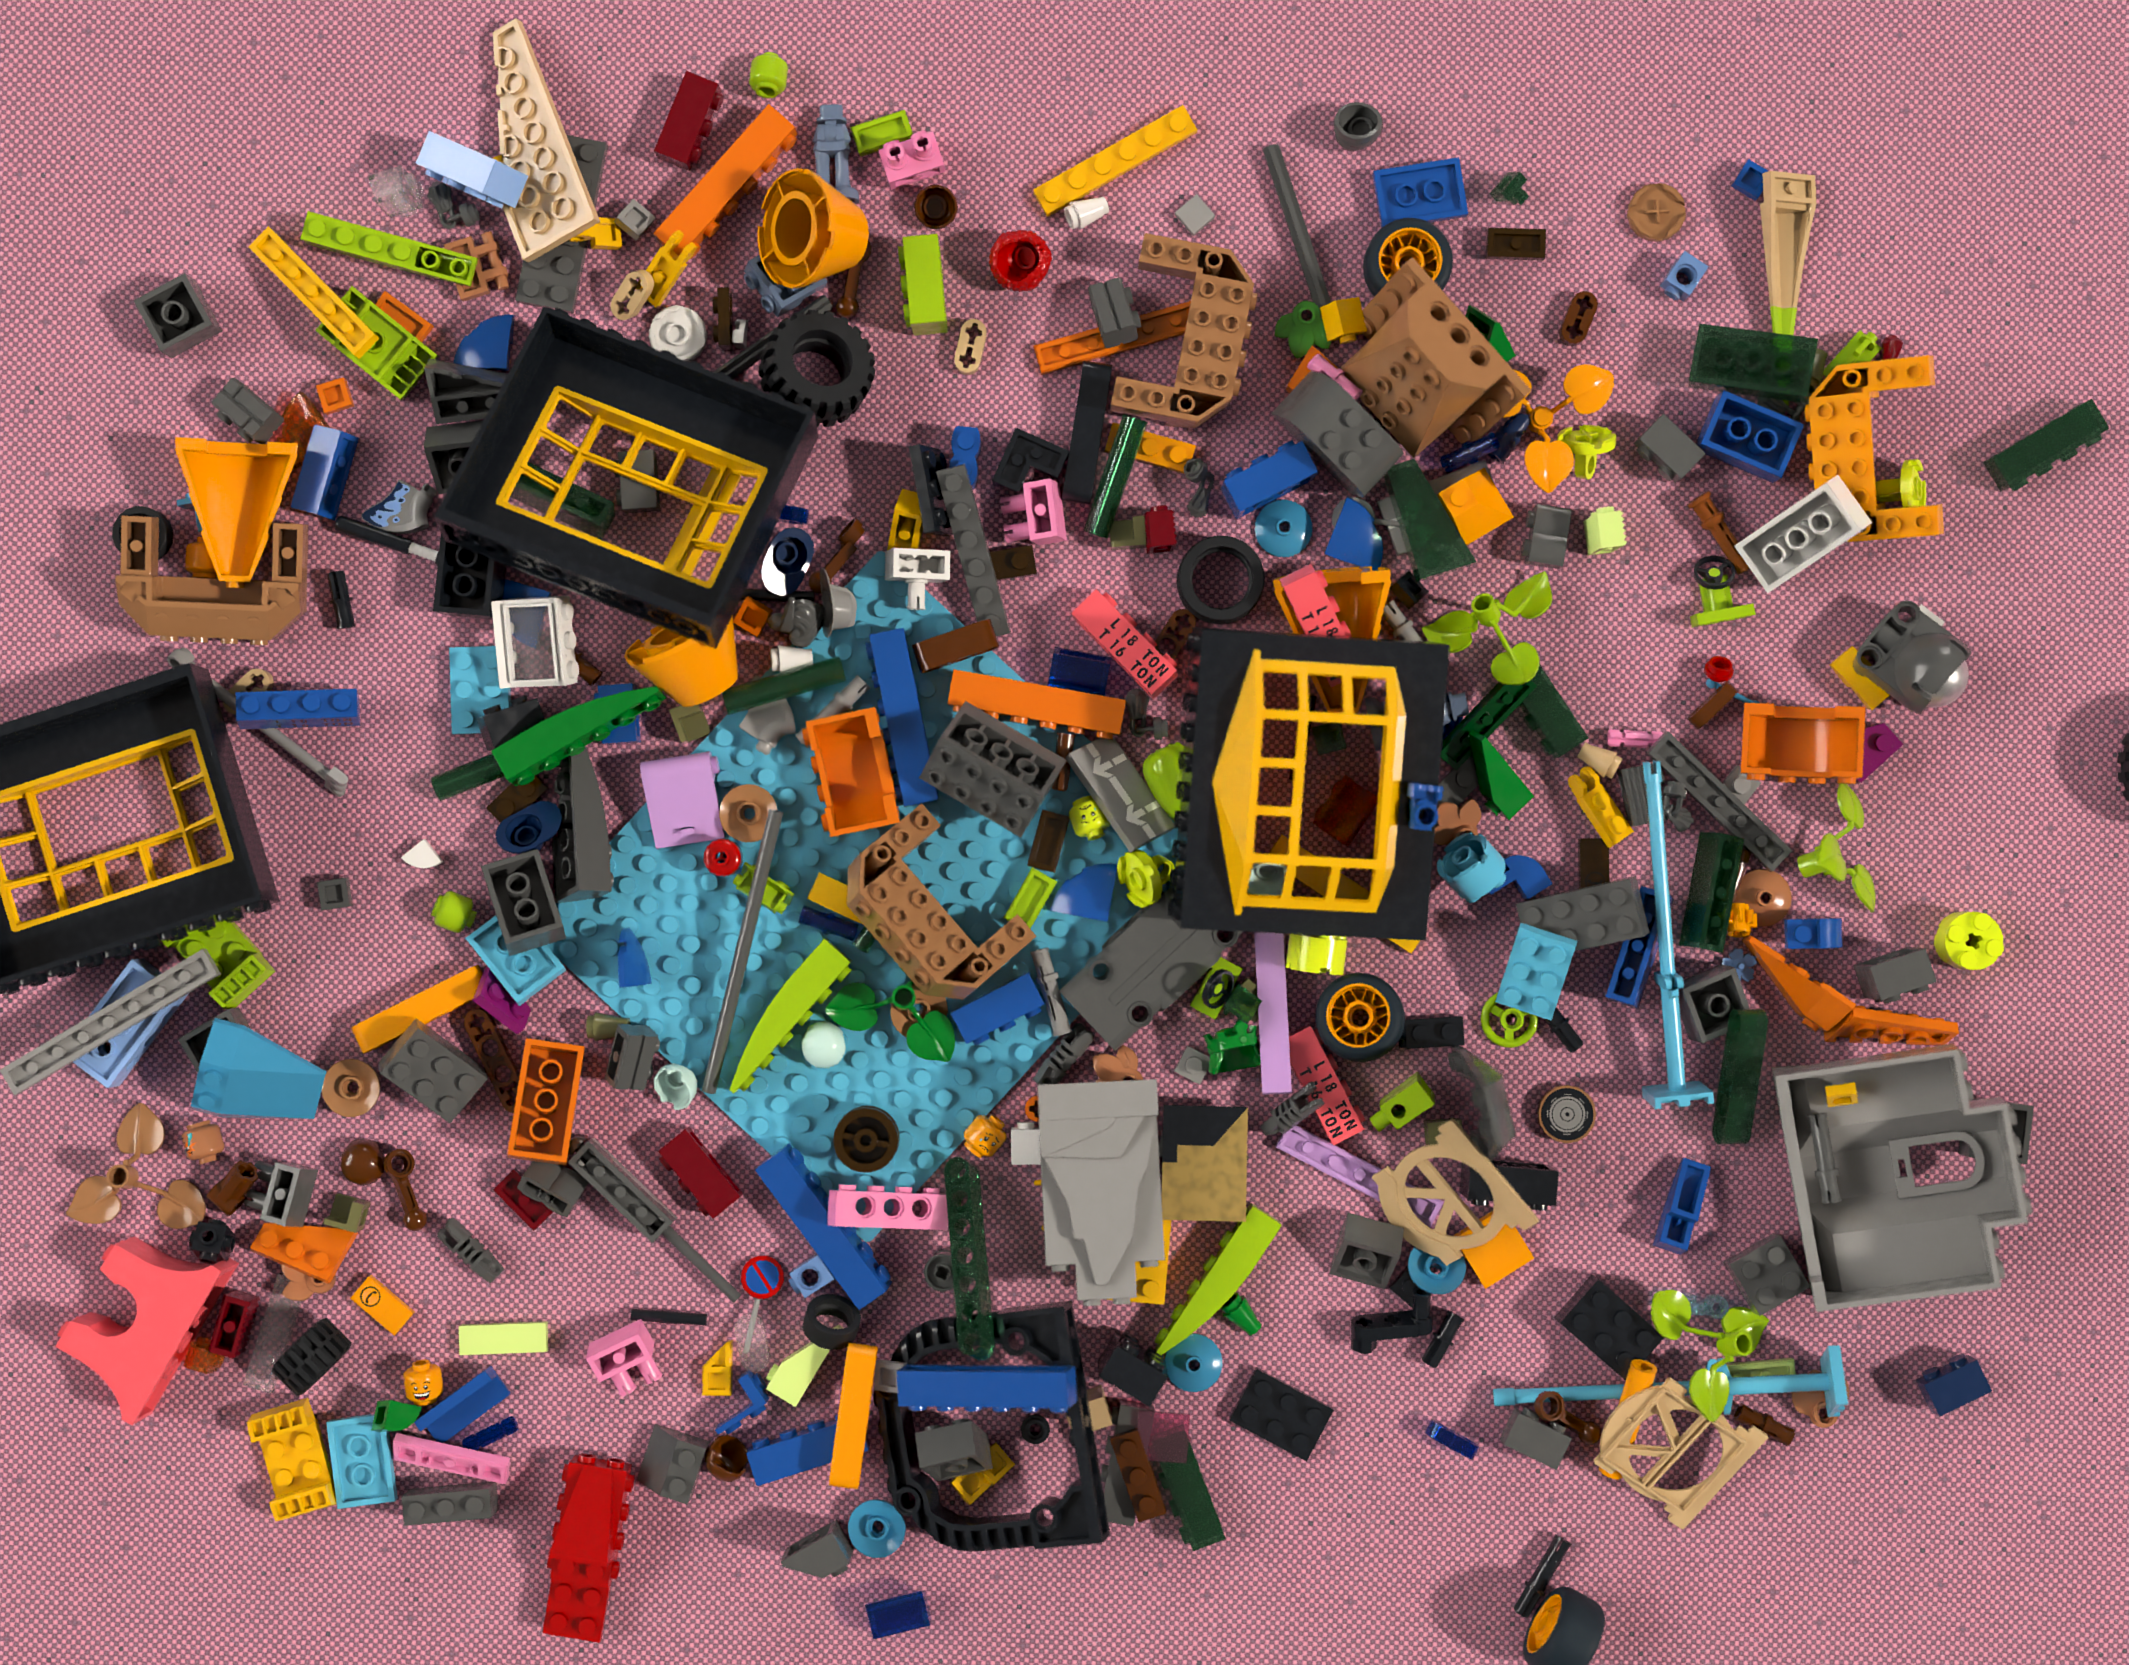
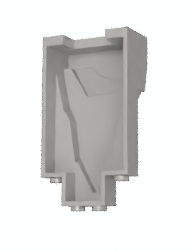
[1037,1079,1165,1306]

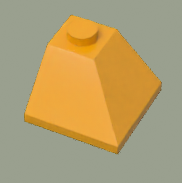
[1434,468,1514,547]

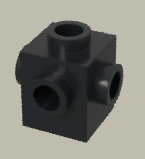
[189,1219,236,1264]

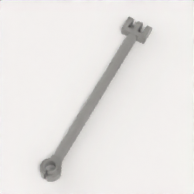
[167,647,348,797]

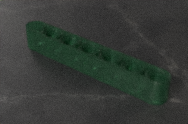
[944,1157,995,1361]

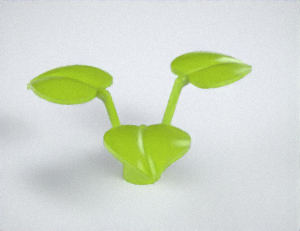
[1422,571,1553,685]
[1797,782,1876,913]
[1651,1290,1769,1422]

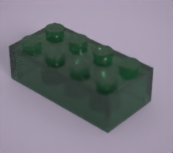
[1689,323,1818,403]

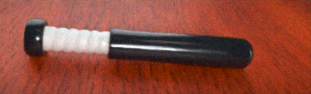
[334,515,439,566]

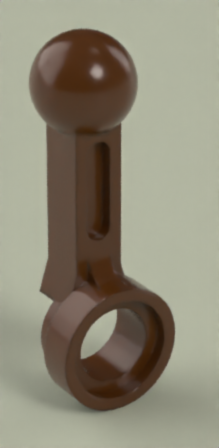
[836,240,872,319]
[809,518,865,594]
[383,1149,427,1231]
[1534,1391,1601,1445]

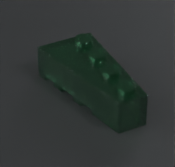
[1384,459,1476,583]

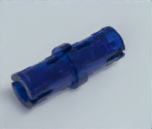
[1440,432,1500,473]
[798,905,859,942]

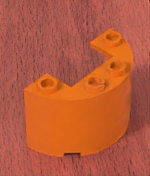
[1741,703,1866,784]
[802,707,900,837]

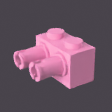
[878,131,945,190]
[1000,478,1067,546]
[586,1319,663,1397]

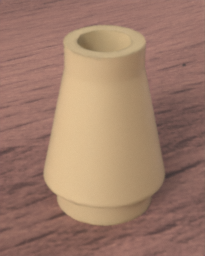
[1577,742,1623,779]

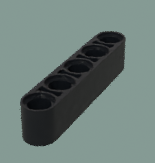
[1062,360,1113,504]

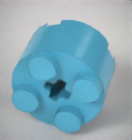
[1437,833,1506,903]

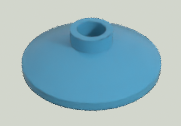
[1255,500,1312,558]
[1408,1247,1466,1294]
[1165,1334,1223,1392]
[848,1499,906,1558]

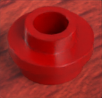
[1704,656,1734,682]

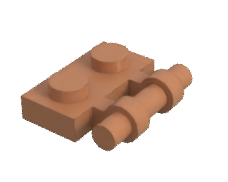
[444,231,509,302]

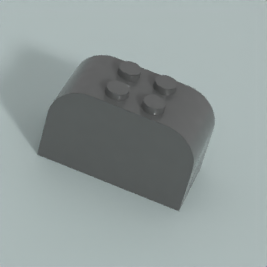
[1271,371,1404,498]

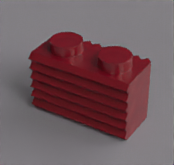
[1144,505,1177,554]
[208,1290,261,1359]

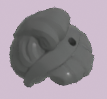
[767,597,824,648]

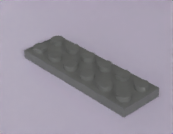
[515,135,608,314]

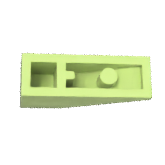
[765,1324,843,1407]

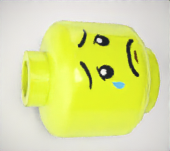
[1068,795,1110,841]

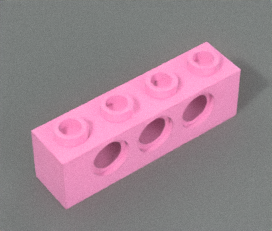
[827,1184,950,1230]

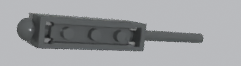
[568,1136,742,1303]

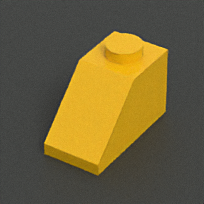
[887,489,923,550]

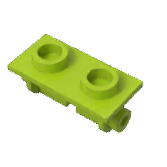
[1823,330,1882,377]
[733,862,794,914]

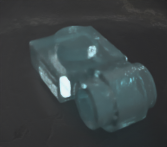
[1682,1293,1729,1319]

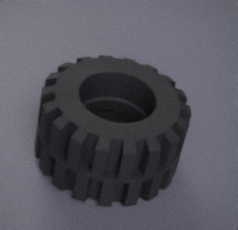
[272,1318,352,1396]

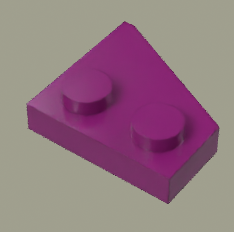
[1856,723,1904,784]
[473,965,531,1034]

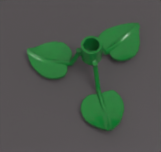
[825,968,955,1062]

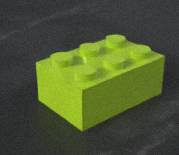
[898,234,948,336]

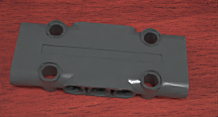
[1059,886,1248,1051]

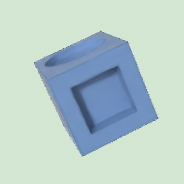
[1660,251,1709,302]
[789,1254,835,1298]

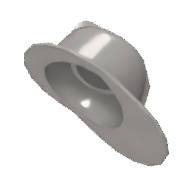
[820,568,857,638]

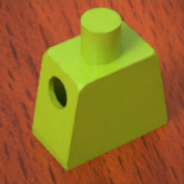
[1369,1071,1435,1132]

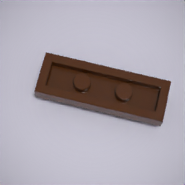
[1110,1428,1167,1523]

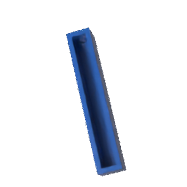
[865,628,940,807]
[755,1143,892,1310]
[896,1365,1077,1413]

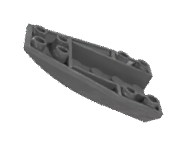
[1448,1045,1516,1162]

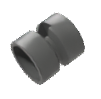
[924,1247,967,1292]

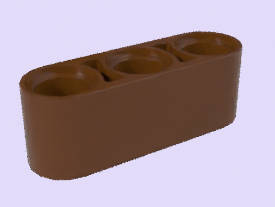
[912,619,999,673]

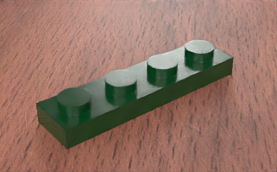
[1441,679,1537,770]

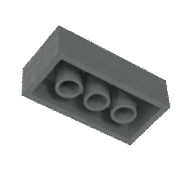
[1516,876,1650,951]

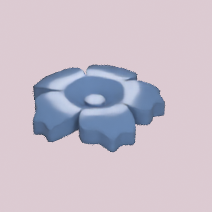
[1721,948,1757,982]

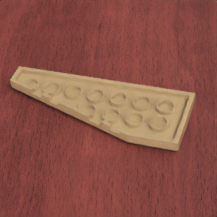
[493,18,600,263]

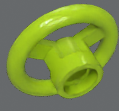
[1481,993,1538,1048]

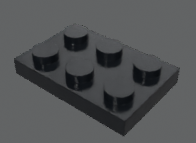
[909,444,953,537]
[1229,1367,1334,1462]

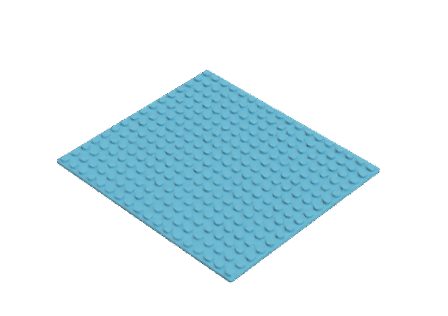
[547,551,1178,1242]

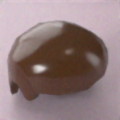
[914,185,958,229]
[340,1138,385,1186]
[705,1435,749,1483]

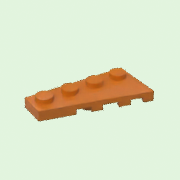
[1823,1006,1959,1045]

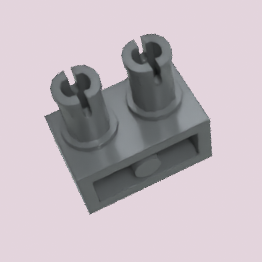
[244,1161,318,1227]

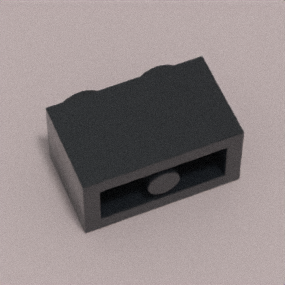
[476,695,545,751]

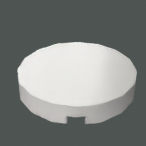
[648,305,707,362]

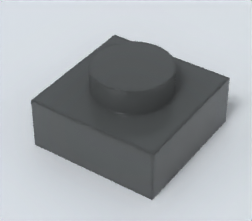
[317,878,353,911]

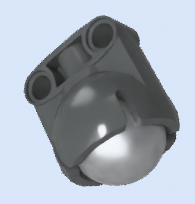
[1853,601,1972,715]

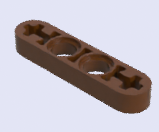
[464,1008,520,1113]

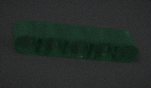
[1712,1009,1768,1145]

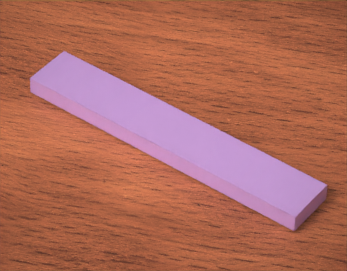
[1254,932,1292,1095]
[1275,1125,1444,1228]

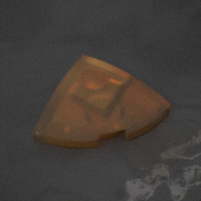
[277,391,330,470]

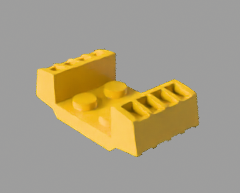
[247,1398,337,1522]

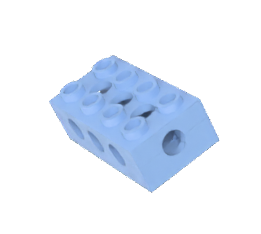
[73,958,189,1088]

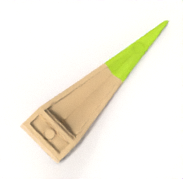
[1760,171,1816,405]

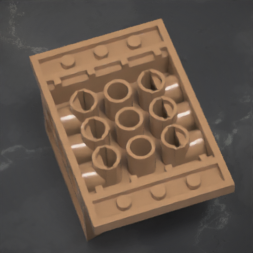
[1340,257,1531,458]

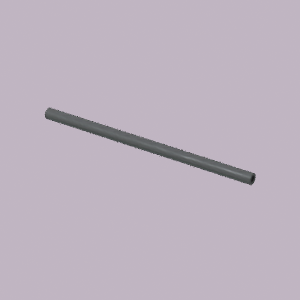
[702,809,783,1094]

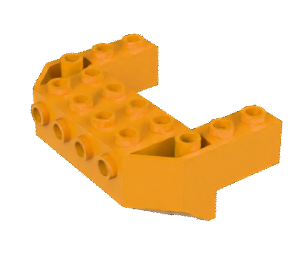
[1805,355,1944,542]

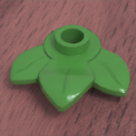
[1275,301,1331,359]

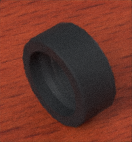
[112,506,174,560]
[802,1294,861,1350]

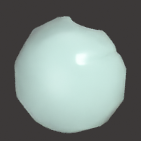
[1247,863,1287,896]
[802,1021,846,1068]
[654,1063,697,1110]

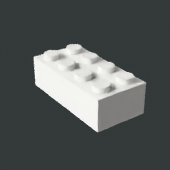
[1734,475,1872,593]

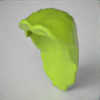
[1142,742,1184,821]

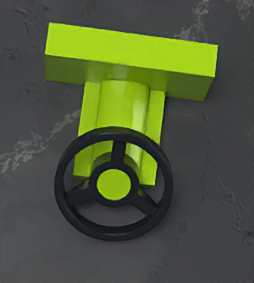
[1690,556,1756,628]
[1189,957,1243,1020]

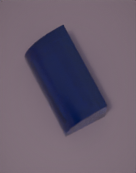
[1047,647,1112,696]
[865,1590,932,1640]

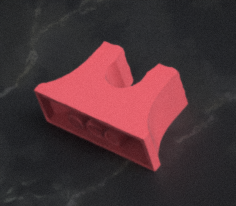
[55,1236,239,1425]

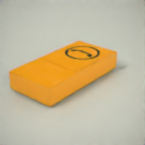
[350,1275,415,1336]

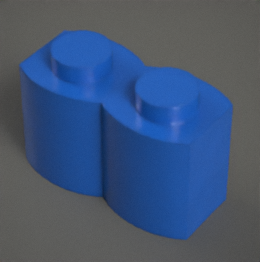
[949,426,981,490]

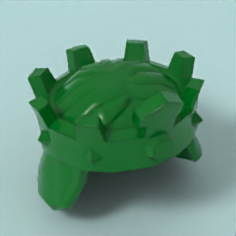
[1203,1020,1261,1075]

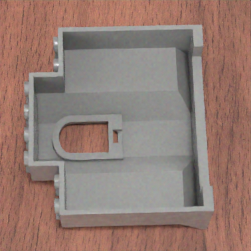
[1771,1043,2032,1312]

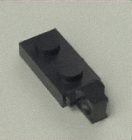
[1399,1016,1465,1049]

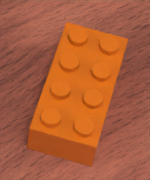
[507,1038,585,1166]

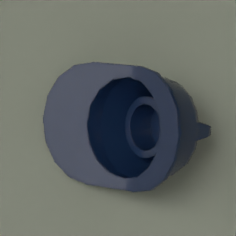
[761,527,814,596]
[495,801,562,855]

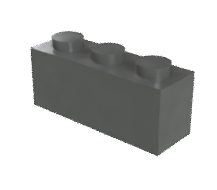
[401,1482,499,1526]

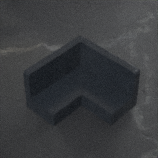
[992,428,1069,494]

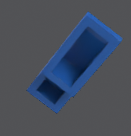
[1653,1158,1711,1255]

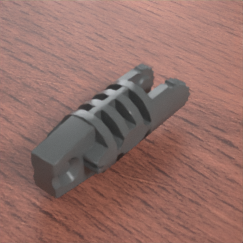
[1033,1023,1094,1085]
[1260,1082,1325,1136]
[437,1218,504,1283]

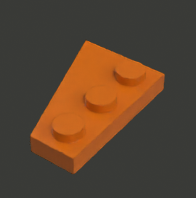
[250,1223,358,1284]

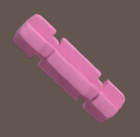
[1606,729,1663,748]

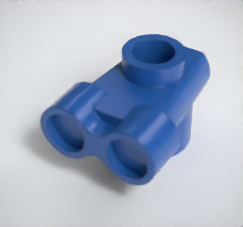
[1407,782,1444,830]

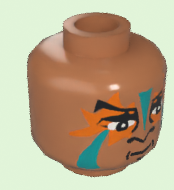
[182,1120,225,1164]

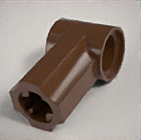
[206,1160,258,1217]

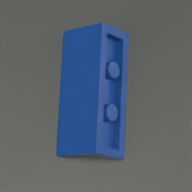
[291,425,359,521]
[414,1366,510,1443]

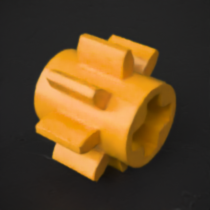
[1720,903,1757,938]

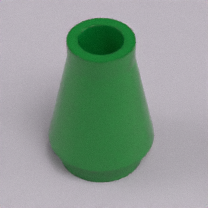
[1220,1292,1262,1336]

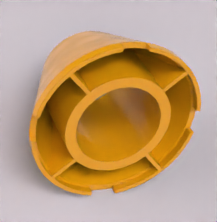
[757,168,869,289]
[624,615,738,707]

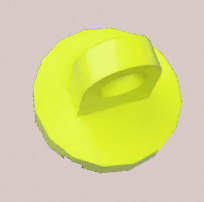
[1557,425,1616,480]

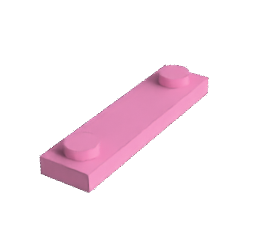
[393,1433,510,1484]

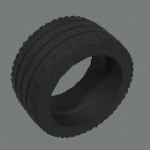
[1177,536,1265,625]

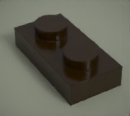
[1486,228,1546,261]
[713,287,733,351]
[990,545,1037,581]
[486,775,549,823]

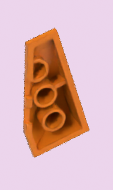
[1742,936,1856,1032]

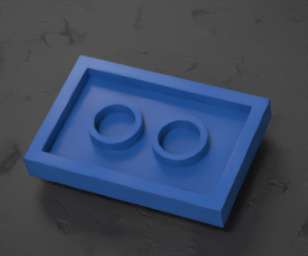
[1372,157,1468,228]

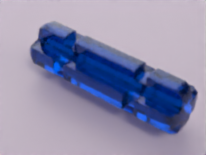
[462,1416,519,1450]

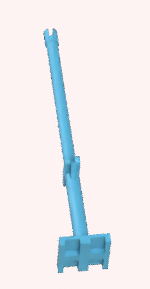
[1642,761,1714,1109]
[1493,1345,1848,1417]

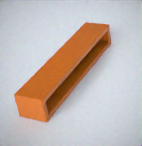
[653,104,798,259]
[947,669,1126,740]

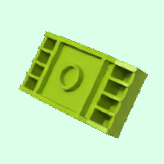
[315,286,439,401]
[162,921,276,1009]

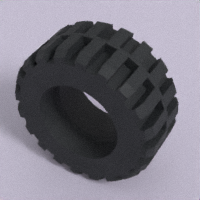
[759,310,876,428]

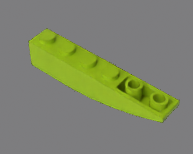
[300,211,478,287]
[730,938,852,1094]
[1154,1203,1282,1355]

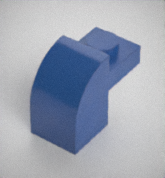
[1486,855,1553,899]
[1784,918,1843,949]

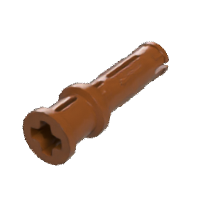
[1687,491,1750,575]

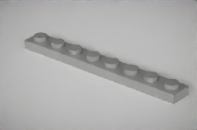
[0,949,221,1095]

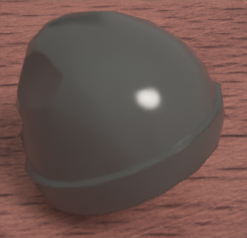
[1333,102,1383,152]

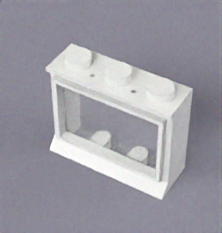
[491,596,579,689]

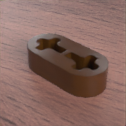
[1559,291,1598,346]
[1687,681,1738,730]

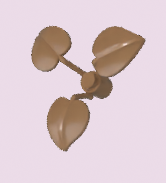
[66,1103,206,1229]

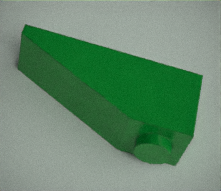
[1469,730,1534,820]

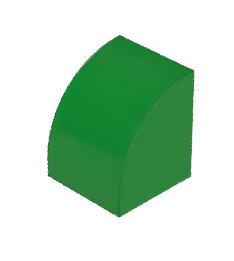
[371,1400,422,1432]

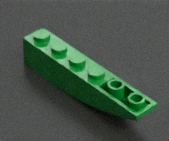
[492,686,667,786]

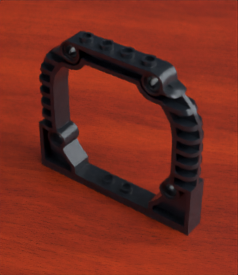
[873,1300,1110,1552]

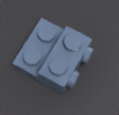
[744,255,828,318]

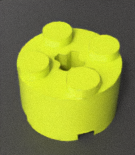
[1934,911,2004,970]
[1285,934,1348,975]

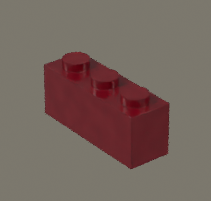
[654,71,724,171]
[658,1127,744,1219]

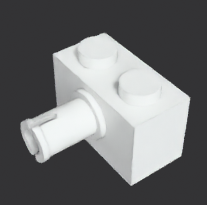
[885,548,950,610]

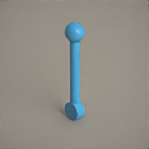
[1706,678,1760,703]

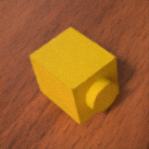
[1320,297,1367,344]

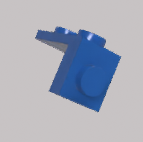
[715,1369,770,1435]

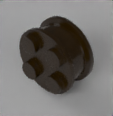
[833,1106,900,1173]

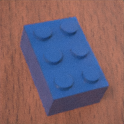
[1696,390,1805,483]
[1221,440,1318,520]

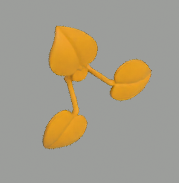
[1503,364,1614,493]

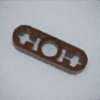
[1155,609,1196,660]

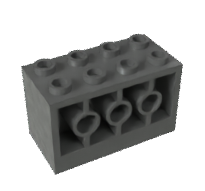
[919,701,1067,837]

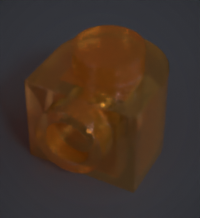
[184,1337,225,1374]

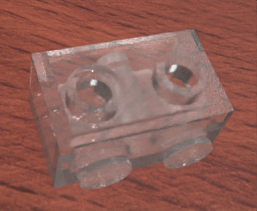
[368,166,425,218]

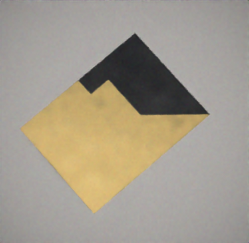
[1161,1105,1248,1222]

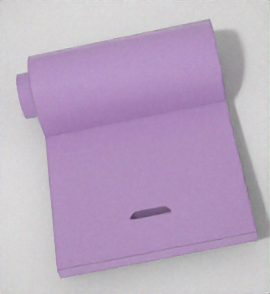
[640,751,725,849]

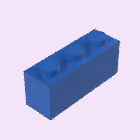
[951,972,1045,1046]

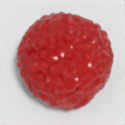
[989,230,1052,292]

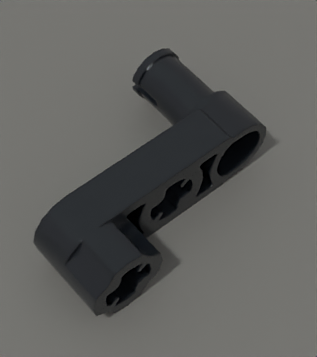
[1351,1287,1433,1354]

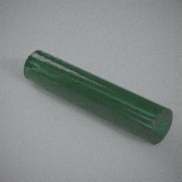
[1083,414,1148,539]
[722,656,846,715]
[431,753,505,801]

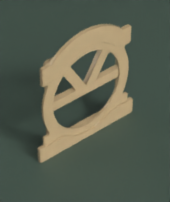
[1372,1118,1539,1266]
[1593,1377,1768,1529]

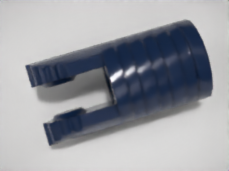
[1482,413,1531,465]

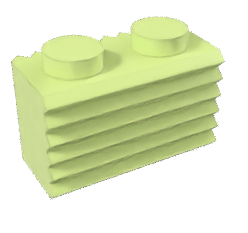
[1584,506,1627,555]

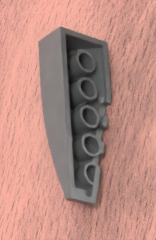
[552,746,614,903]

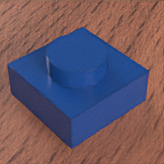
[1731,159,1768,201]

